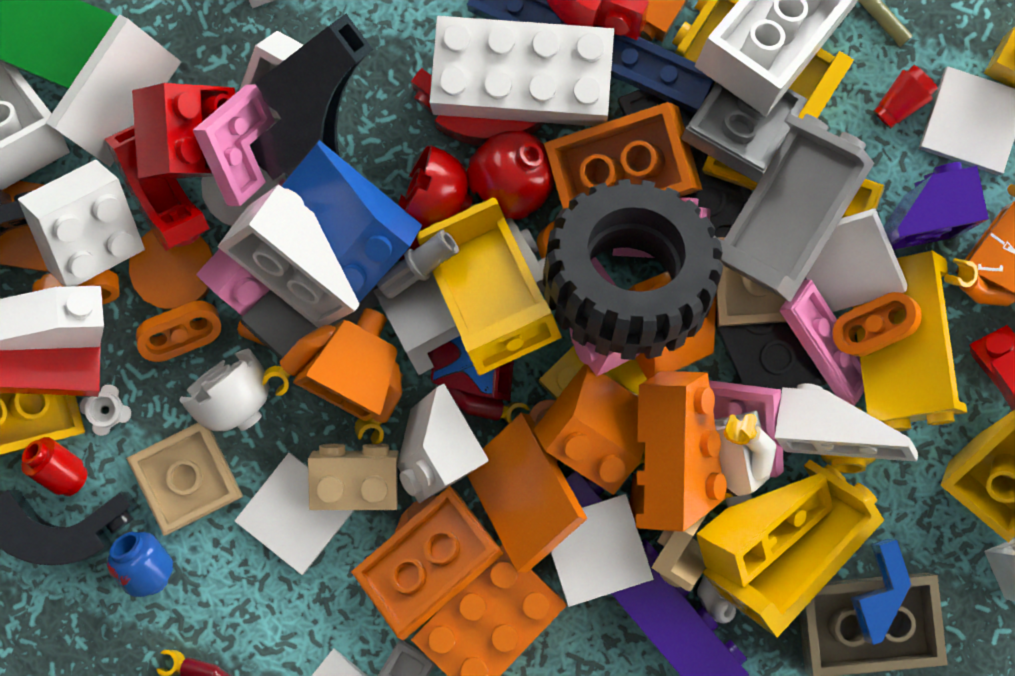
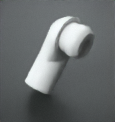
[697,576,736,623]

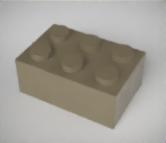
[799,573,948,676]

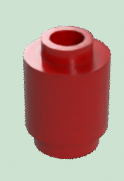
[21,437,88,497]

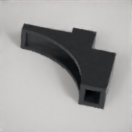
[250,13,373,181]

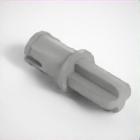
[377,229,459,299]

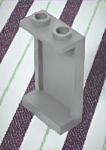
[713,113,874,302]
[374,218,546,375]

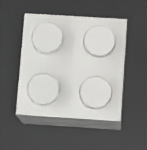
[18,160,145,287]

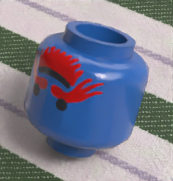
[107,532,173,597]

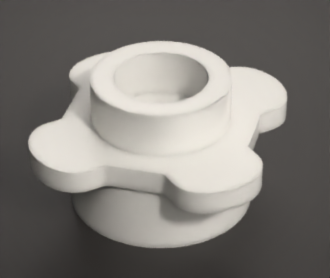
[80,385,131,436]

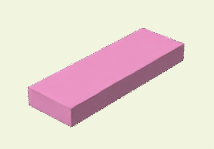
[779,280,864,406]

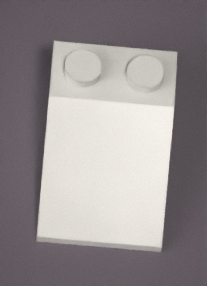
[0,62,70,190]
[217,184,359,328]

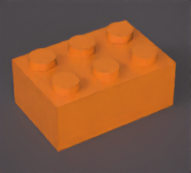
[544,102,703,209]
[411,544,567,676]

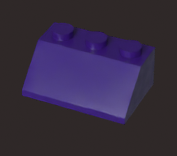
[884,162,989,250]

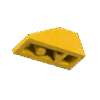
[696,473,833,588]

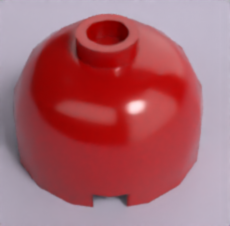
[467,131,555,220]
[397,145,473,231]

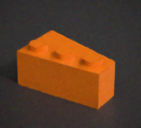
[636,371,727,532]

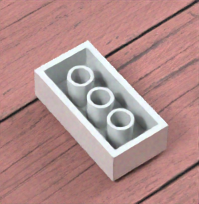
[694,0,858,116]
[430,16,614,126]

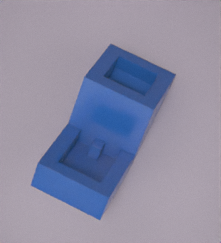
[851,539,911,645]

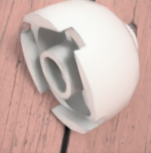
[180,348,269,431]

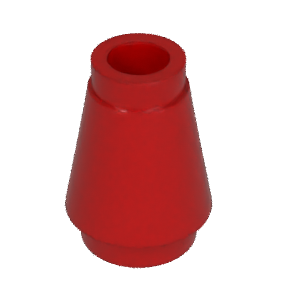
[873,65,938,129]

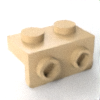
[308,443,399,510]
[651,513,708,591]

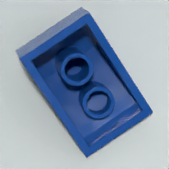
[281,140,422,303]

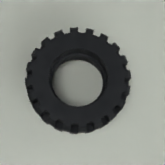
[543,179,723,360]

